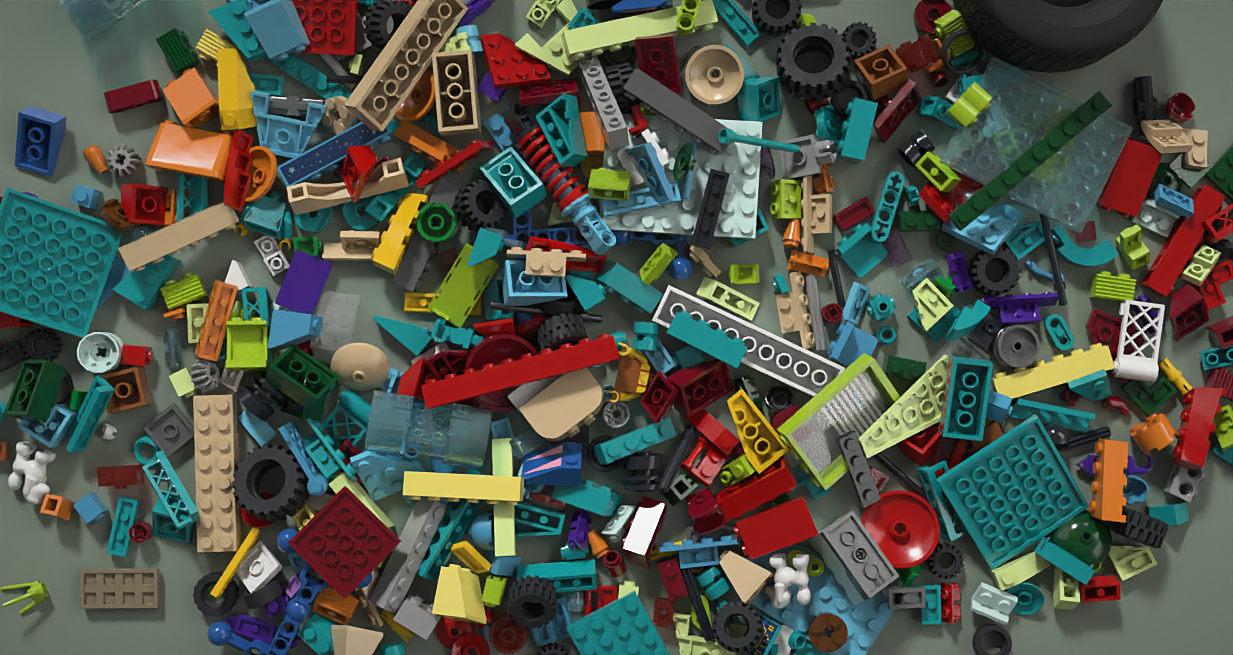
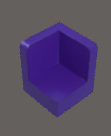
[477,73,507,104]

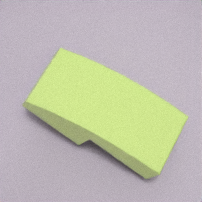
[526,0,561,28]
[1182,245,1221,286]

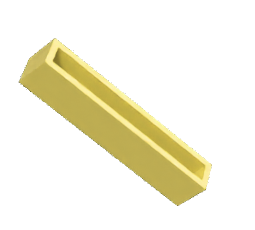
[991,343,1115,398]
[403,471,524,505]

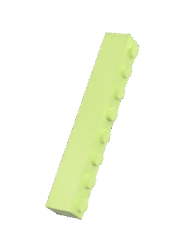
[561,0,718,60]

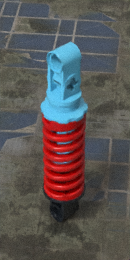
[504,103,616,255]

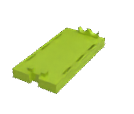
[427,243,500,328]

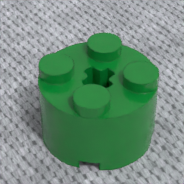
[417,203,458,244]

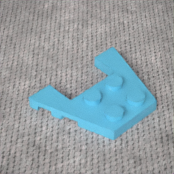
[250,90,327,158]

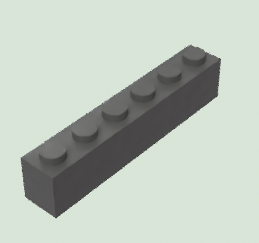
[621,68,729,155]
[392,177,462,293]

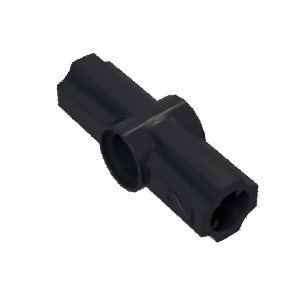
[1133,76,1158,136]

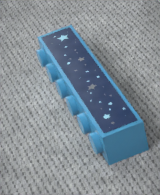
[277,122,394,187]

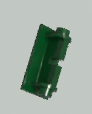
[733,374,763,411]

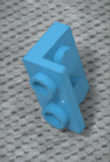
[1149,183,1194,219]

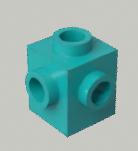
[866,293,896,322]

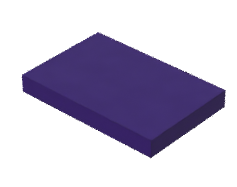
[274,249,333,314]

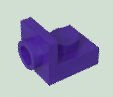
[264,592,291,618]

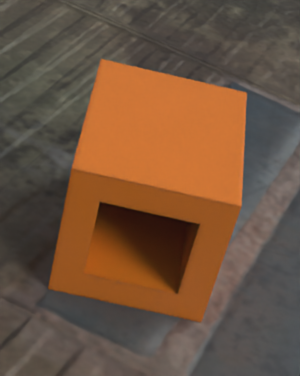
[40,494,75,521]

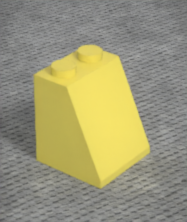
[432,564,486,624]

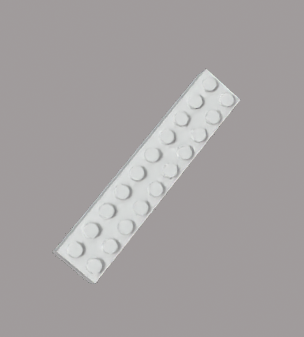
[652,285,845,403]

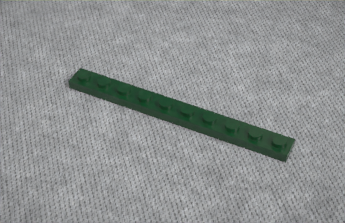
[948,91,1112,231]

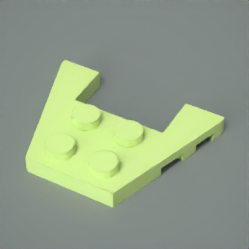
[514,0,578,76]
[672,612,748,655]

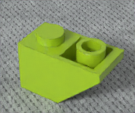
[717,454,756,488]

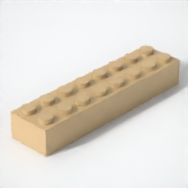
[344,0,468,132]
[193,394,242,552]

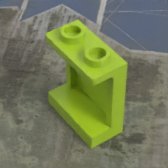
[226,317,268,371]

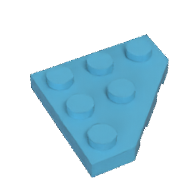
[942,205,1023,255]
[350,450,425,501]

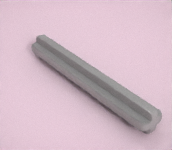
[805,275,827,351]

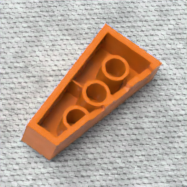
[1088,438,1128,523]

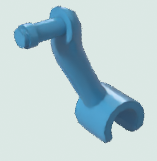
[1026,261,1065,283]

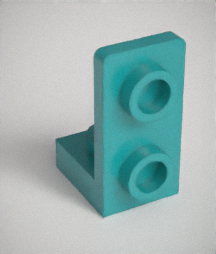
[916,95,959,129]

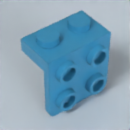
[827,321,878,367]

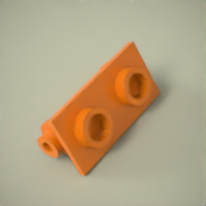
[813,163,835,195]
[164,190,186,227]
[787,250,829,278]

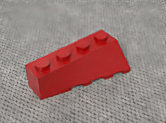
[1172,387,1227,471]
[717,454,797,521]

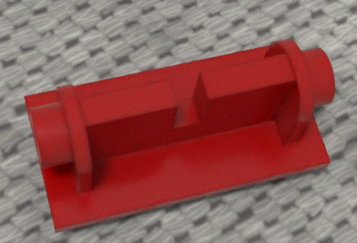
[941,582,961,624]

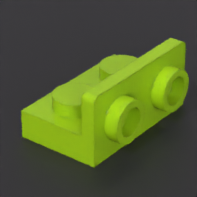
[770,179,801,220]
[639,242,678,286]
[1213,405,1233,450]

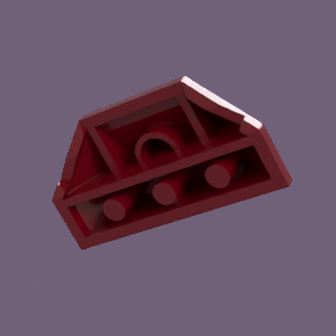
[425,350,480,416]

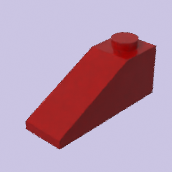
[683,409,740,455]

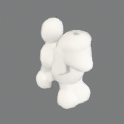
[8,442,56,505]
[765,553,811,608]

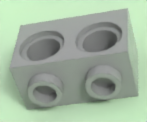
[1162,464,1207,503]

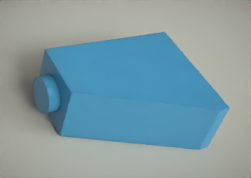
[267,309,323,350]

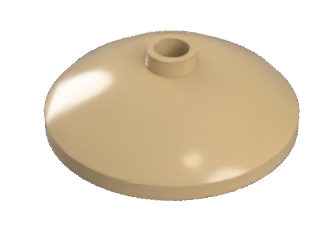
[685,45,744,104]
[331,343,390,391]

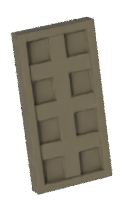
[80,568,160,609]

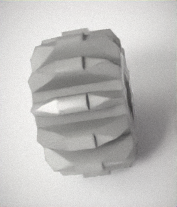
[106,144,141,177]
[189,359,221,391]

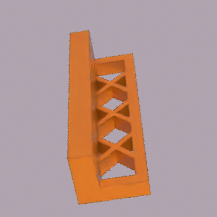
[194,280,238,362]

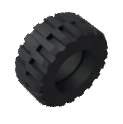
[776,23,851,101]
[232,444,310,522]

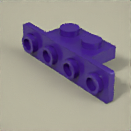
[980,292,1059,326]

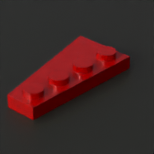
[415,139,494,188]

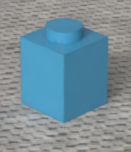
[70,184,102,210]
[986,390,1013,424]
[73,492,109,524]

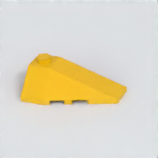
[217,48,258,130]
[727,389,790,474]

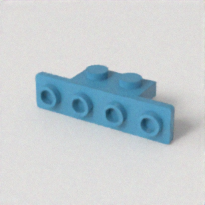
[659,535,737,568]

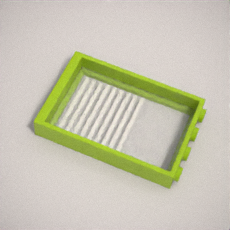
[777,353,900,490]

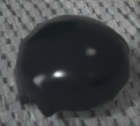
[764,385,795,414]
[1044,424,1069,444]

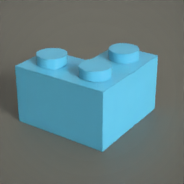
[18,404,78,448]

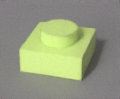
[349,54,365,76]

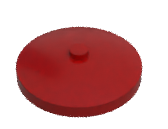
[861,490,940,569]

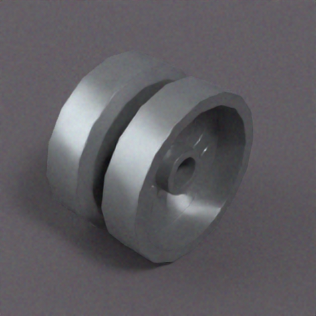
[991,325,1040,368]

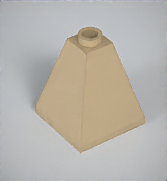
[719,550,775,604]
[331,625,383,655]

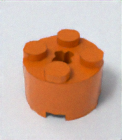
[1129,413,1178,455]

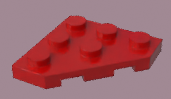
[480,33,551,89]

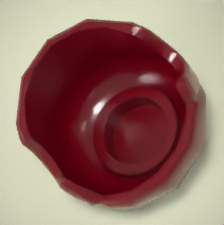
[1165,92,1196,124]

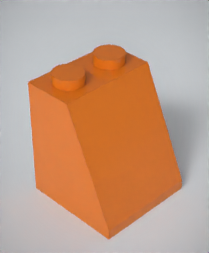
[163,68,219,129]
[579,112,605,157]

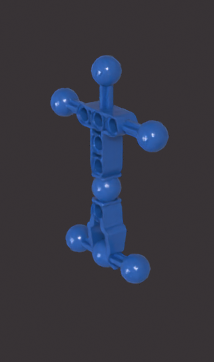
[207,529,373,655]

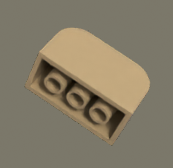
[432,50,481,136]
[519,368,605,442]

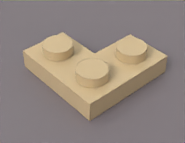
[1181,128,1208,170]
[688,246,721,278]

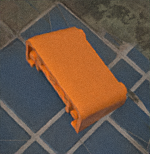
[145,120,233,184]

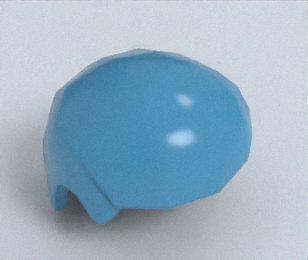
[1123,475,1149,505]

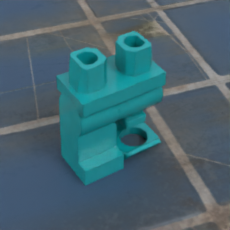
[432,318,485,349]

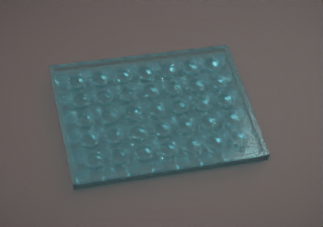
[939,57,1133,233]

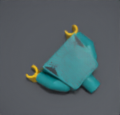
[233,191,293,250]

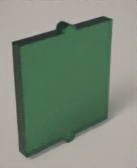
[1167,152,1213,189]

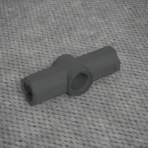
[268,96,325,118]

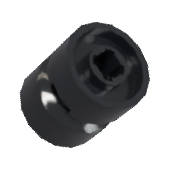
[898,131,935,168]

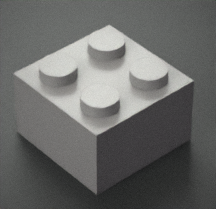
[393,594,442,640]

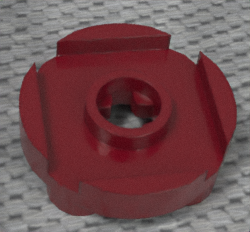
[913,0,953,35]
[516,314,549,347]

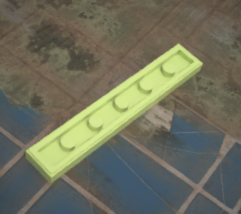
[492,438,516,557]

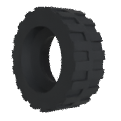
[193,572,239,616]

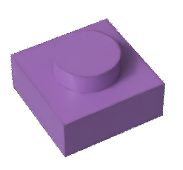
[283,573,305,599]

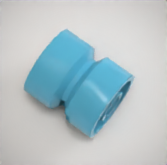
[453,25,484,57]

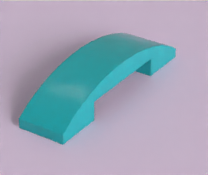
[365,152,428,222]

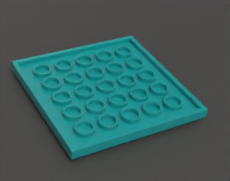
[0,188,123,338]
[936,415,1089,570]

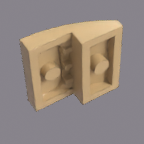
[1140,119,1193,153]

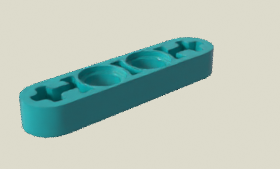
[869,171,905,244]

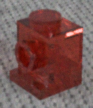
[652,597,675,627]

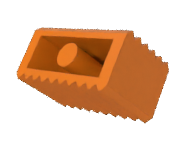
[312,586,359,626]

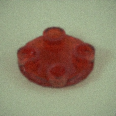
[528,492,567,510]

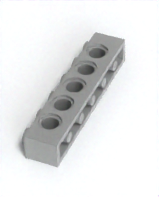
[577,54,629,150]

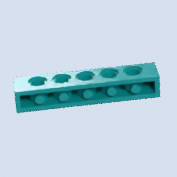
[417,466,486,582]

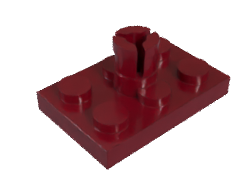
[635,34,683,93]
[519,78,579,109]
[873,80,921,143]

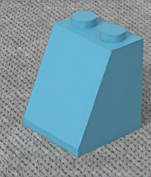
[244,0,310,61]

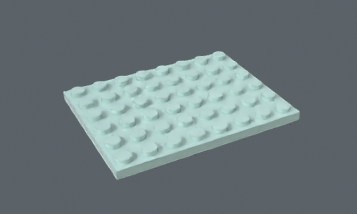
[600,114,763,239]

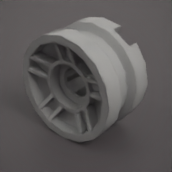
[603,401,630,428]

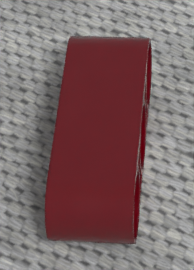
[104,80,163,113]

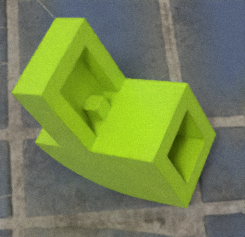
[1115,225,1150,270]

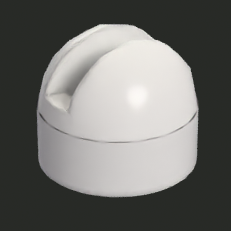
[101,423,117,440]

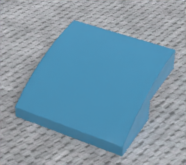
[532,596,573,646]

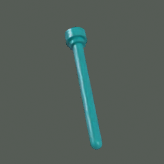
[718,128,800,153]

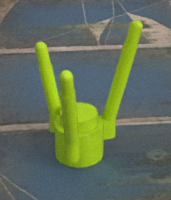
[0,580,48,614]

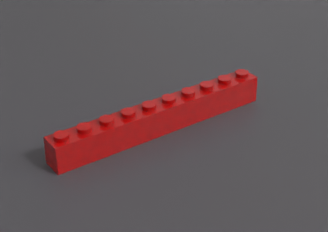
[421,333,620,409]

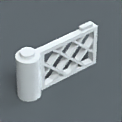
[1111,300,1165,382]

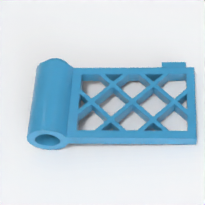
[278,421,333,496]

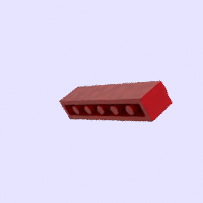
[1140,185,1225,297]

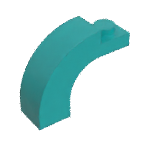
[1051,225,1119,267]

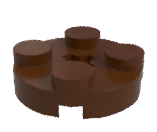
[100,199,140,233]
[808,612,848,652]

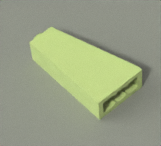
[329,471,395,529]

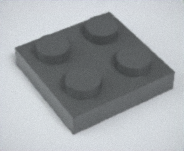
[143,403,194,458]

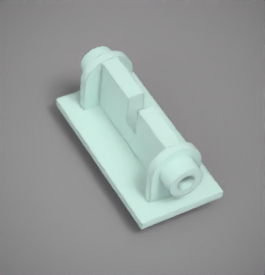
[602,505,637,543]

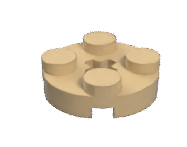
[322,96,357,135]

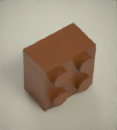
[854,45,908,100]
[101,366,153,414]

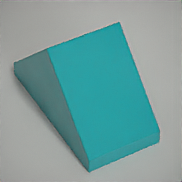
[1147,501,1189,526]

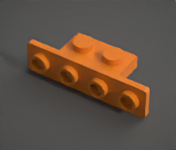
[394,120,468,172]

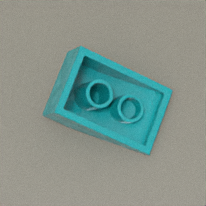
[479,147,547,218]

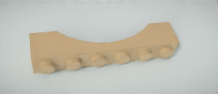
[287,158,409,215]

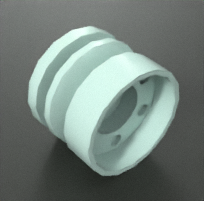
[77,332,124,373]

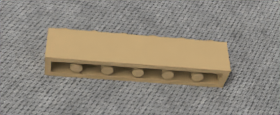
[118,201,239,272]

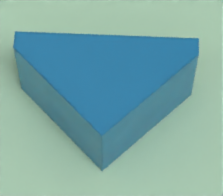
[482,550,521,577]

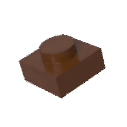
[437,248,460,272]

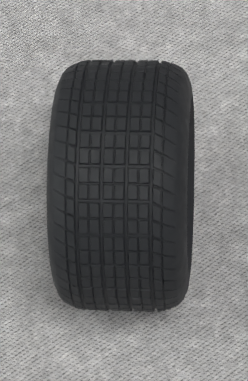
[953,0,1163,73]

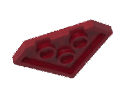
[1085,308,1148,384]

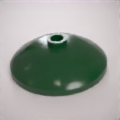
[1052,510,1112,566]

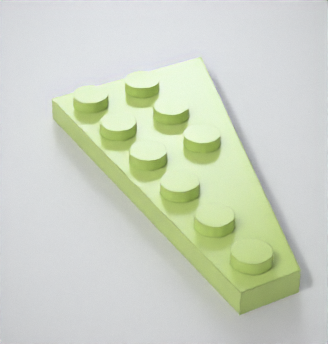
[858,354,949,458]

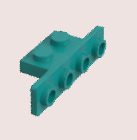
[305,417,358,482]

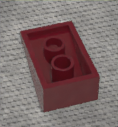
[668,359,733,418]

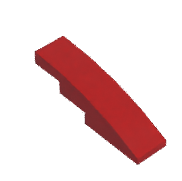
[224,130,254,212]
[525,236,607,273]

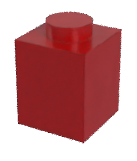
[121,344,153,366]

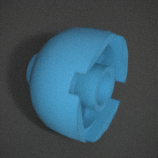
[468,511,495,550]

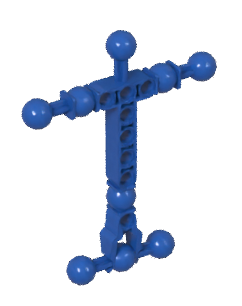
[473,151,693,324]

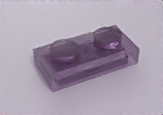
[877,225,912,269]

